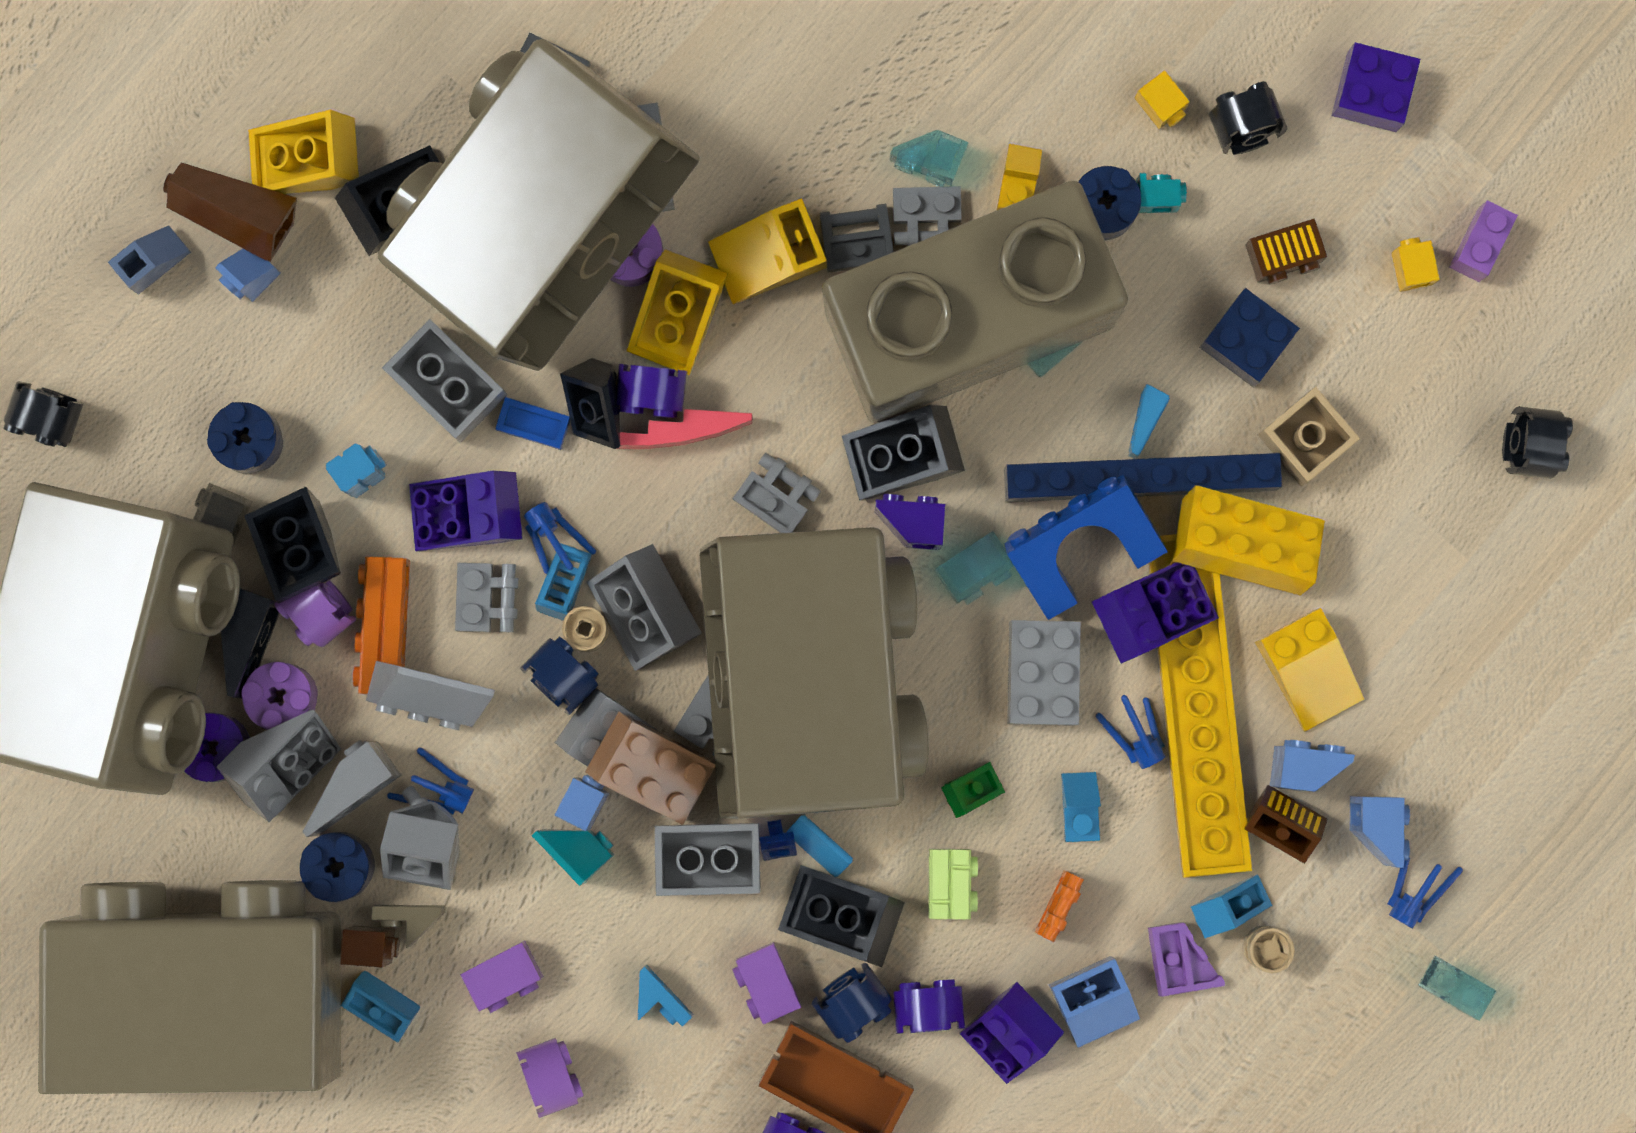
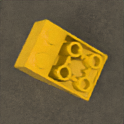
[708,198,827,304]

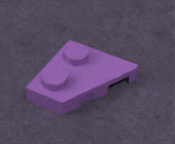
[1148,922,1225,997]

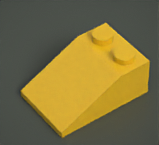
[248,109,359,194]
[627,249,728,375]
[1255,608,1364,732]

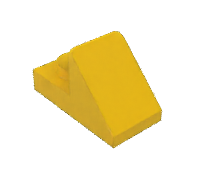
[997,144,1042,210]

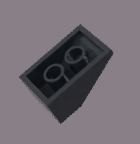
[335,145,439,256]
[842,404,965,501]
[244,487,341,604]
[221,588,280,699]
[778,865,905,967]

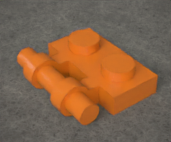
[1035,870,1084,942]

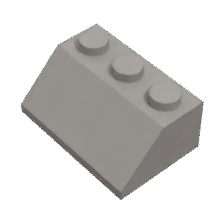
[587,544,702,671]
[366,661,495,730]

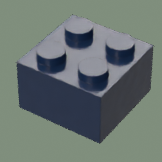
[1199,288,1300,388]

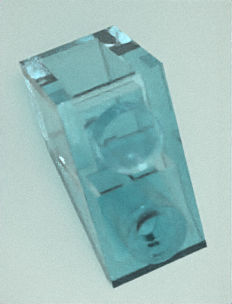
[890,130,969,187]
[1418,955,1496,1021]

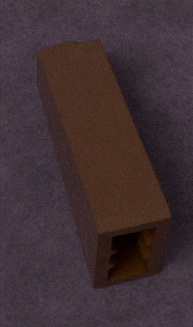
[163,162,297,262]

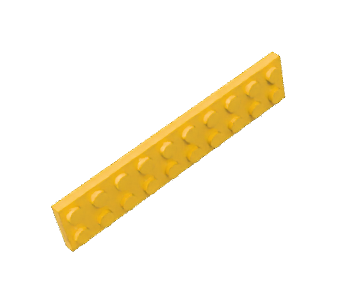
[1148,534,1252,878]

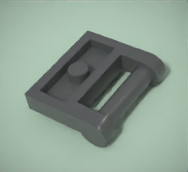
[819,203,893,273]

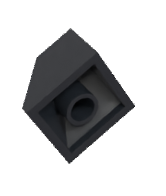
[560,358,620,449]

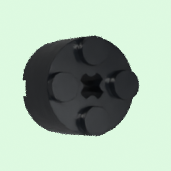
[1209,81,1287,155]
[3,381,84,447]
[1502,406,1573,479]

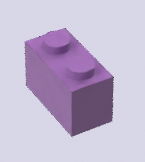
[1449,200,1518,282]
[460,941,544,1013]
[732,942,801,1025]

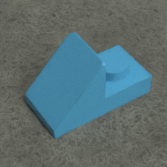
[1061,772,1101,842]
[638,964,694,1027]

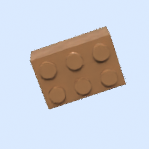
[585,711,716,825]

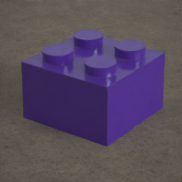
[1331,42,1421,132]

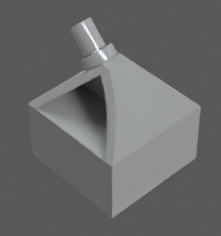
[380,786,460,890]

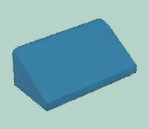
[787,814,853,877]
[341,971,420,1043]

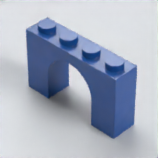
[1004,475,1167,620]

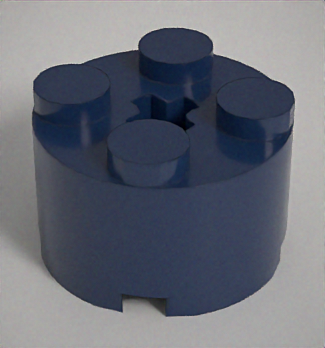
[1079,166,1141,240]
[207,402,283,474]
[520,636,599,715]
[300,832,375,902]
[812,963,892,1043]

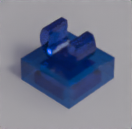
[759,819,797,861]

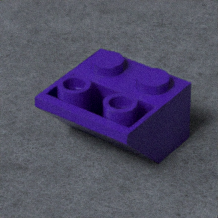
[874,494,945,550]
[959,982,1064,1084]

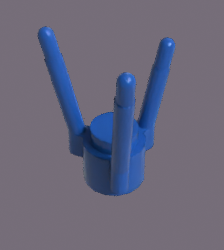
[524,502,596,574]
[1096,695,1166,769]
[387,748,474,815]
[1387,857,1463,929]

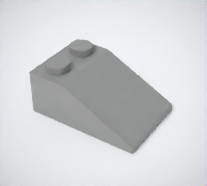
[303,740,402,837]

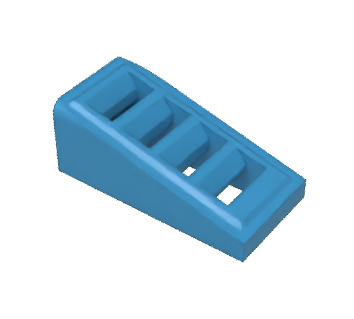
[1128,384,1170,459]
[535,543,592,621]

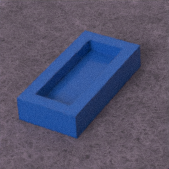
[495,397,570,450]

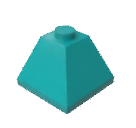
[531,829,614,886]

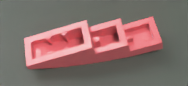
[617,409,753,449]

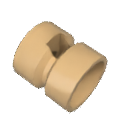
[562,606,610,653]
[1243,925,1295,973]

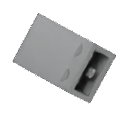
[555,688,663,767]
[217,709,341,822]

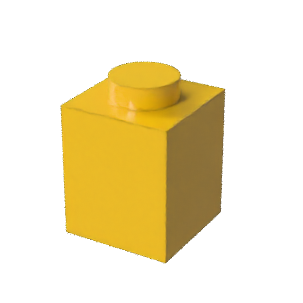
[1135,70,1190,129]
[1391,237,1440,292]

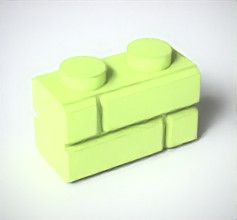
[928,849,978,919]

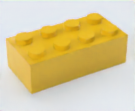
[1172,485,1325,596]

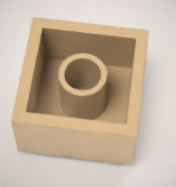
[1258,387,1360,486]

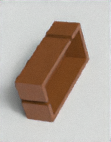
[758,1020,914,1133]

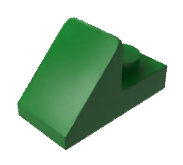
[941,762,1005,818]

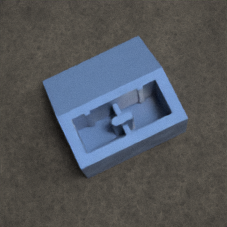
[1270,740,1355,792]
[1350,796,1410,868]
[1048,956,1140,1048]

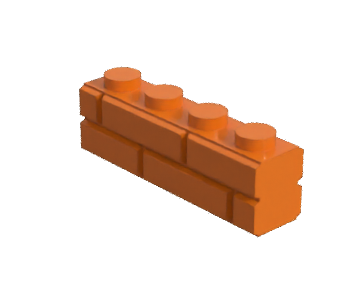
[353,556,410,694]

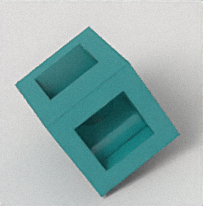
[1136,173,1187,213]

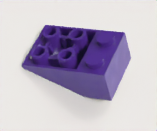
[409,470,523,551]
[1092,562,1219,664]

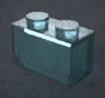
[934,531,1014,605]

